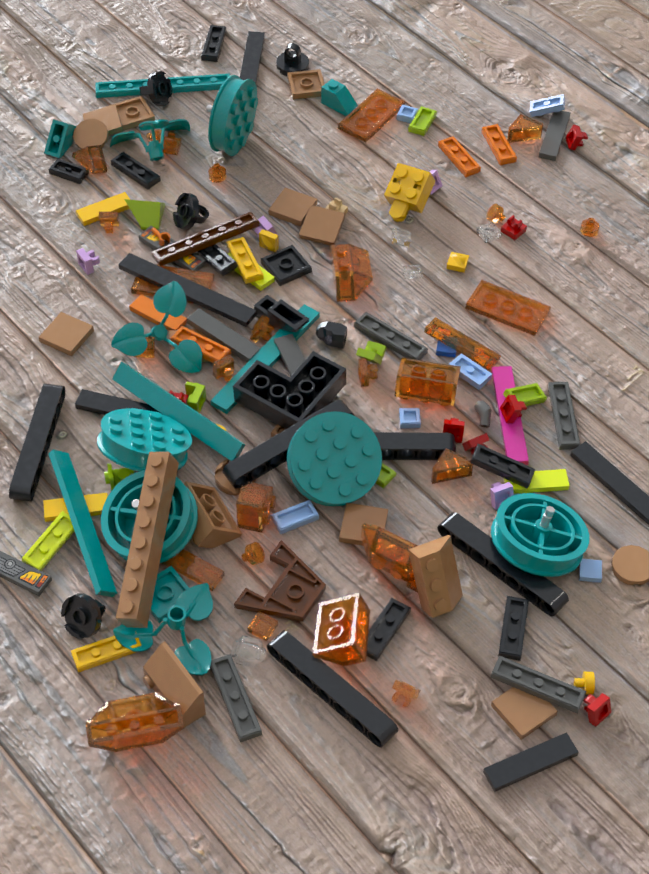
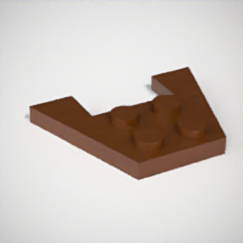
[234,540,326,622]

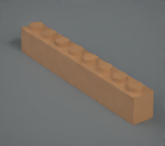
[116,452,179,628]

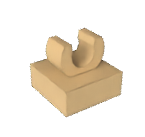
[326,197,348,215]

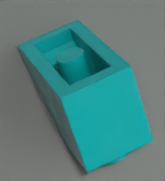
[321,79,358,117]
[44,119,76,159]

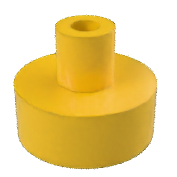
[574,671,595,695]

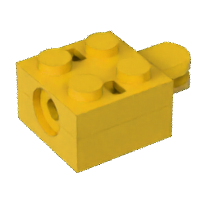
[384,163,435,222]

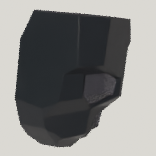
[316,321,347,349]

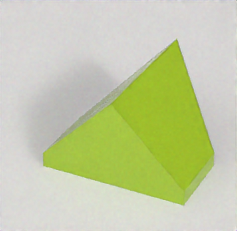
[124,199,165,230]

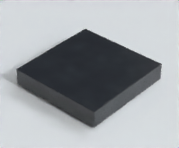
[261,245,312,286]

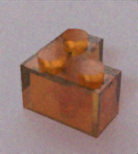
[236,482,276,533]

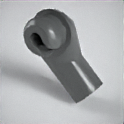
[474,401,492,428]

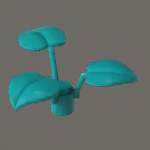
[110,119,190,161]
[111,281,202,373]
[113,583,213,676]

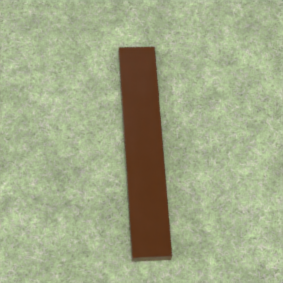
[151,212,260,267]

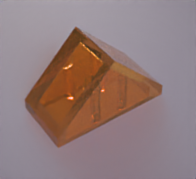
[507,114,543,143]
[72,145,108,174]
[431,448,473,484]

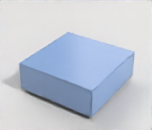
[396,105,418,123]
[399,408,421,429]
[579,559,602,583]

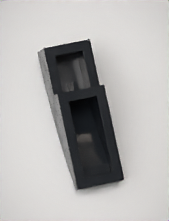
[254,295,309,332]

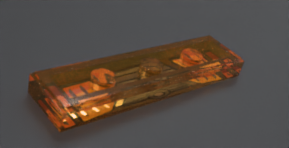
[424,317,501,371]

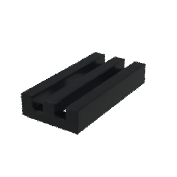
[48,158,89,184]

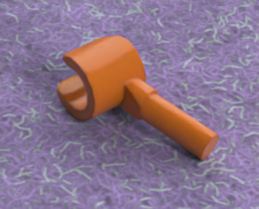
[151,228,170,246]

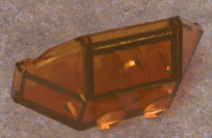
[329,244,373,302]
[361,523,418,582]
[86,692,184,752]

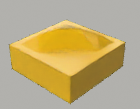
[259,229,279,252]
[446,252,469,273]

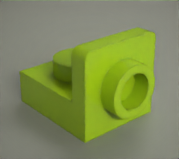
[356,341,386,365]
[185,381,206,413]
[104,463,134,491]

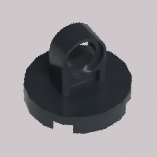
[276,43,309,76]
[139,71,172,106]
[173,193,209,230]
[61,593,106,639]

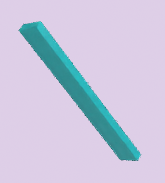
[95,74,230,98]
[210,304,320,414]
[112,362,245,461]
[48,449,117,597]

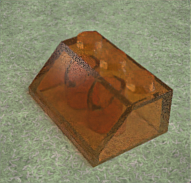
[394,357,461,406]
[312,593,370,666]

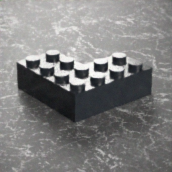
[233,351,346,429]

